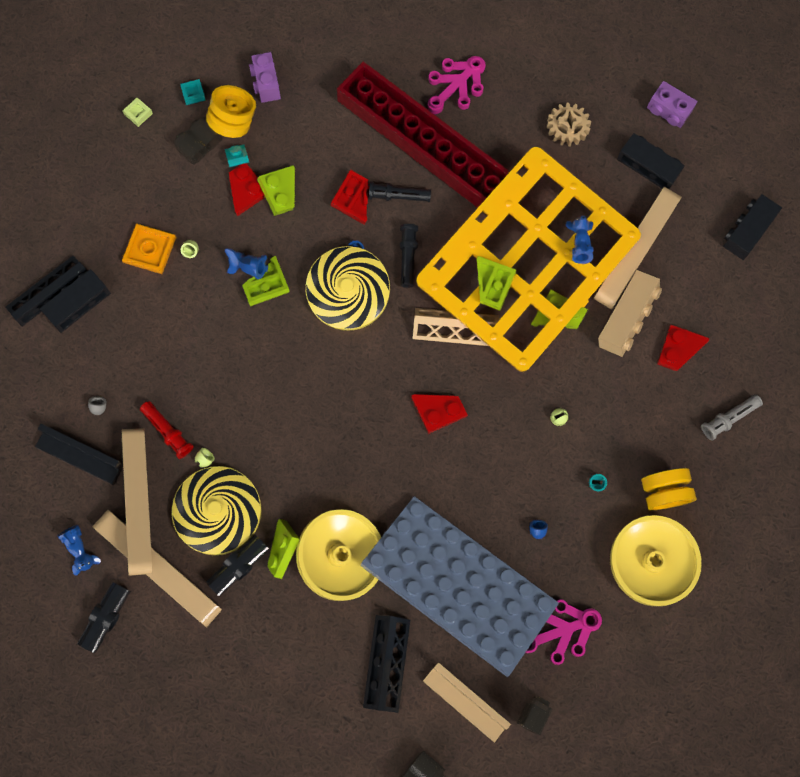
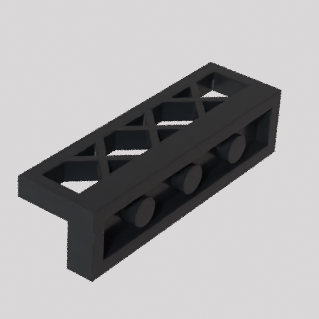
[6,256,87,327]
[35,424,123,485]
[363,615,411,713]

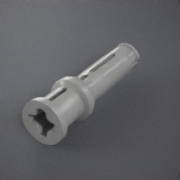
[701,394,763,441]

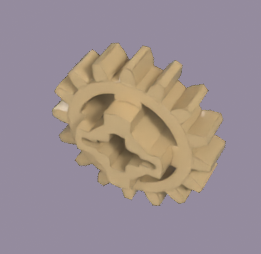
[546,103,591,146]

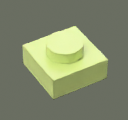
[123,98,153,127]

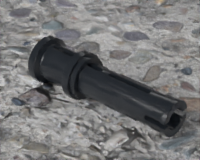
[369,181,431,202]
[399,224,418,288]

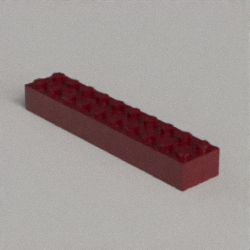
[337,61,510,212]

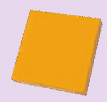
[122,224,176,274]

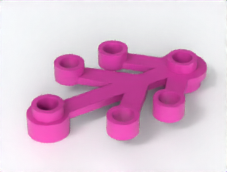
[428,56,486,114]
[525,600,602,665]

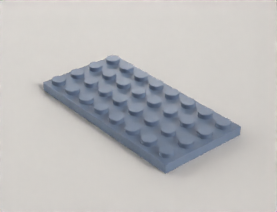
[360,496,559,677]

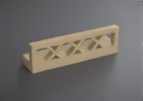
[413,308,499,346]
[423,663,511,743]

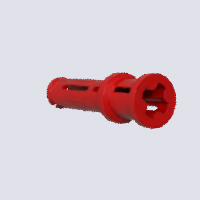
[139,401,194,459]

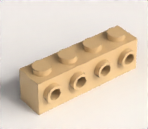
[598,270,662,357]

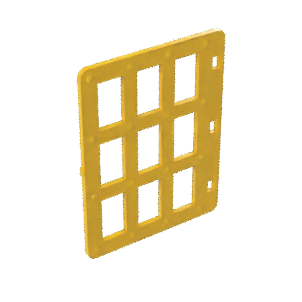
[416,147,641,372]

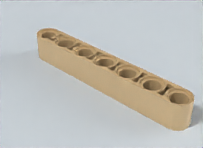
[594,187,682,310]
[122,428,152,576]
[92,510,222,627]

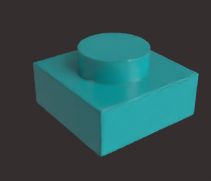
[180,79,206,105]
[225,145,249,167]

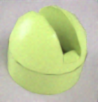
[181,240,199,258]
[550,408,568,426]
[195,448,215,467]

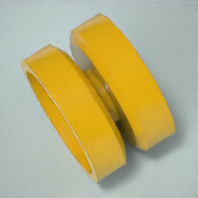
[206,85,256,138]
[641,468,697,510]

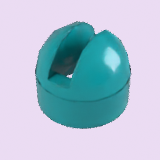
[589,474,607,491]

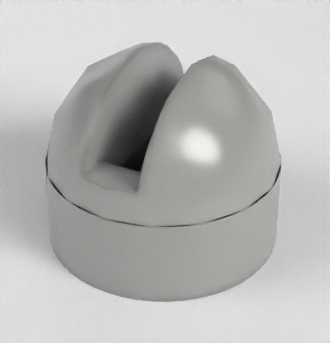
[88,397,106,415]

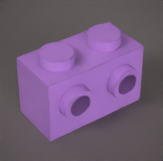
[249,52,281,103]
[647,81,698,128]

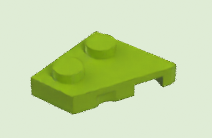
[257,165,295,216]
[242,256,290,306]
[477,256,516,310]

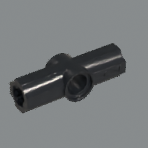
[206,535,269,597]
[77,582,131,653]

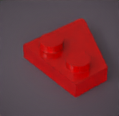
[229,163,265,216]
[330,169,368,225]
[657,325,710,371]
[411,394,468,434]

